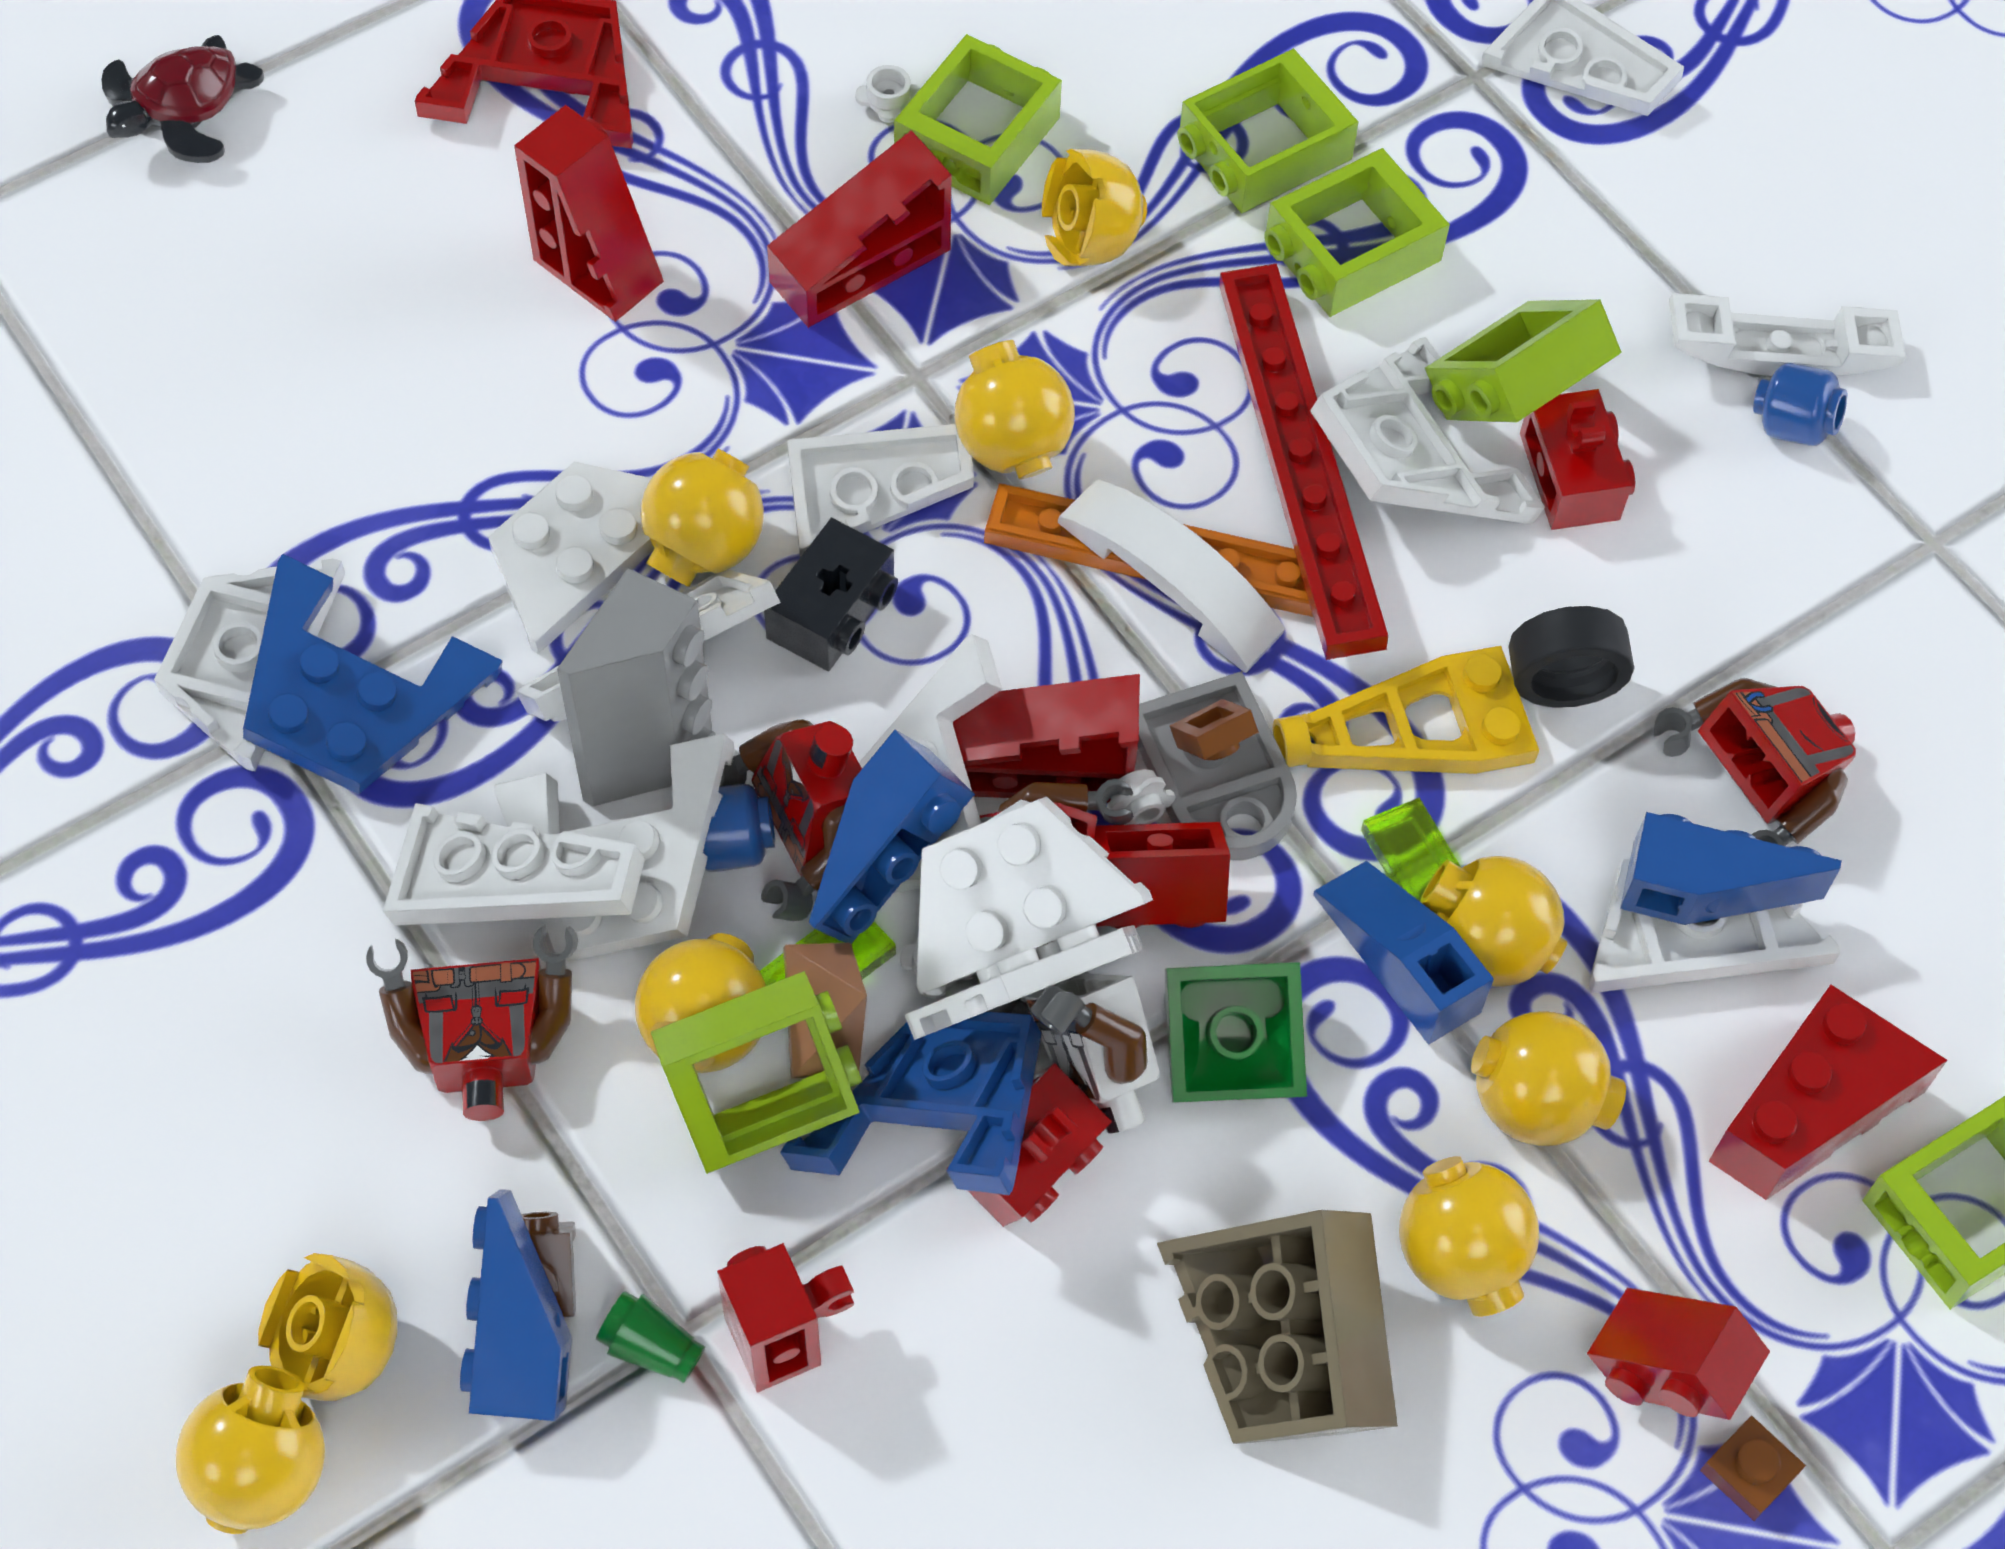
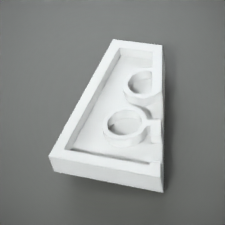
[1482,0,1684,116]
[787,424,974,557]

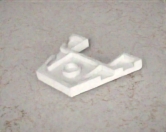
[1310,337,1545,524]
[859,634,1030,893]
[494,733,735,961]

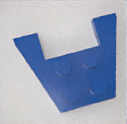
[243,554,503,794]
[780,1007,1042,1195]

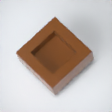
[1169,699,1259,760]
[1700,1415,1806,1521]

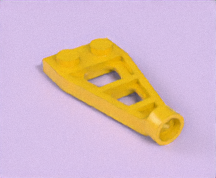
[1272,646,1540,774]

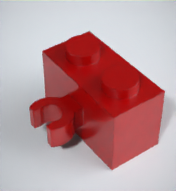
[1519,389,1636,530]
[1094,822,1230,929]
[946,1063,1112,1227]
[717,1243,854,1393]
[1587,1288,1770,1420]

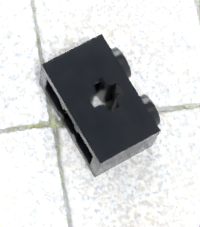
[764,517,898,672]

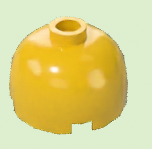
[1042,149,1147,266]
[258,1253,398,1401]

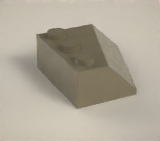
[1157,1210,1398,1444]

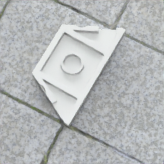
[488,461,654,654]
[154,558,345,772]
[916,797,1153,994]
[1588,858,1841,993]
[905,924,1143,1040]

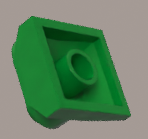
[1164,962,1307,1103]

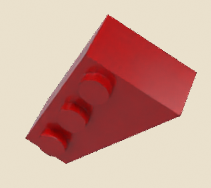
[514,104,664,322]
[767,130,952,328]
[953,674,1140,803]
[1709,984,1948,1200]

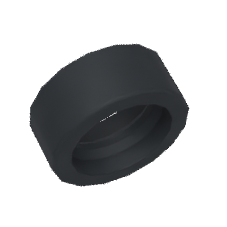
[1508,606,1635,708]

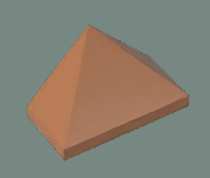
[783,943,867,1079]

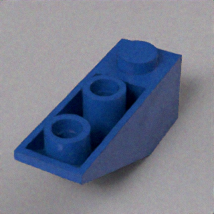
[809,729,975,944]
[1620,812,1842,925]
[1313,860,1494,1045]
[460,1189,572,1421]

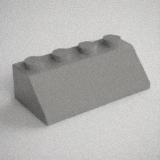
[557,568,716,806]

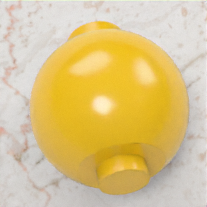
[954,340,1075,480]
[640,448,764,587]
[1420,856,1567,987]
[635,933,766,1073]
[1471,1011,1626,1146]
[1399,1156,1539,1317]
[175,1365,325,1534]

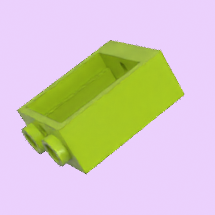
[894,34,1062,206]
[1177,48,1359,214]
[1264,148,1450,317]
[1425,299,1622,423]
[651,971,862,1174]
[1862,1096,2005,1310]

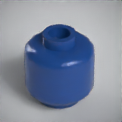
[1753,363,1848,446]
[703,783,775,872]

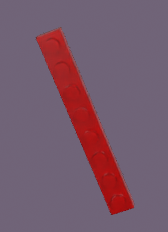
[1220,263,1389,660]

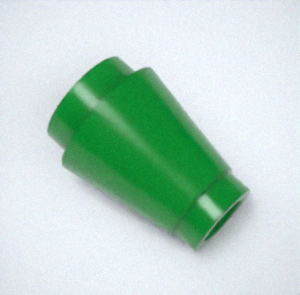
[595,1291,706,1383]

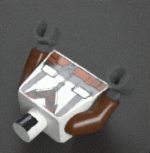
[987,973,1160,1134]

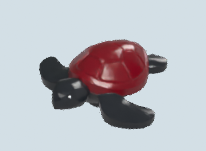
[101,35,264,163]

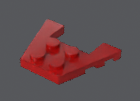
[414,0,634,149]

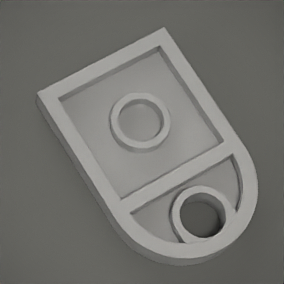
[1138,671,1297,860]

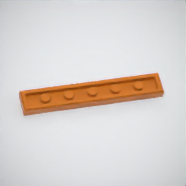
[984,483,1313,617]

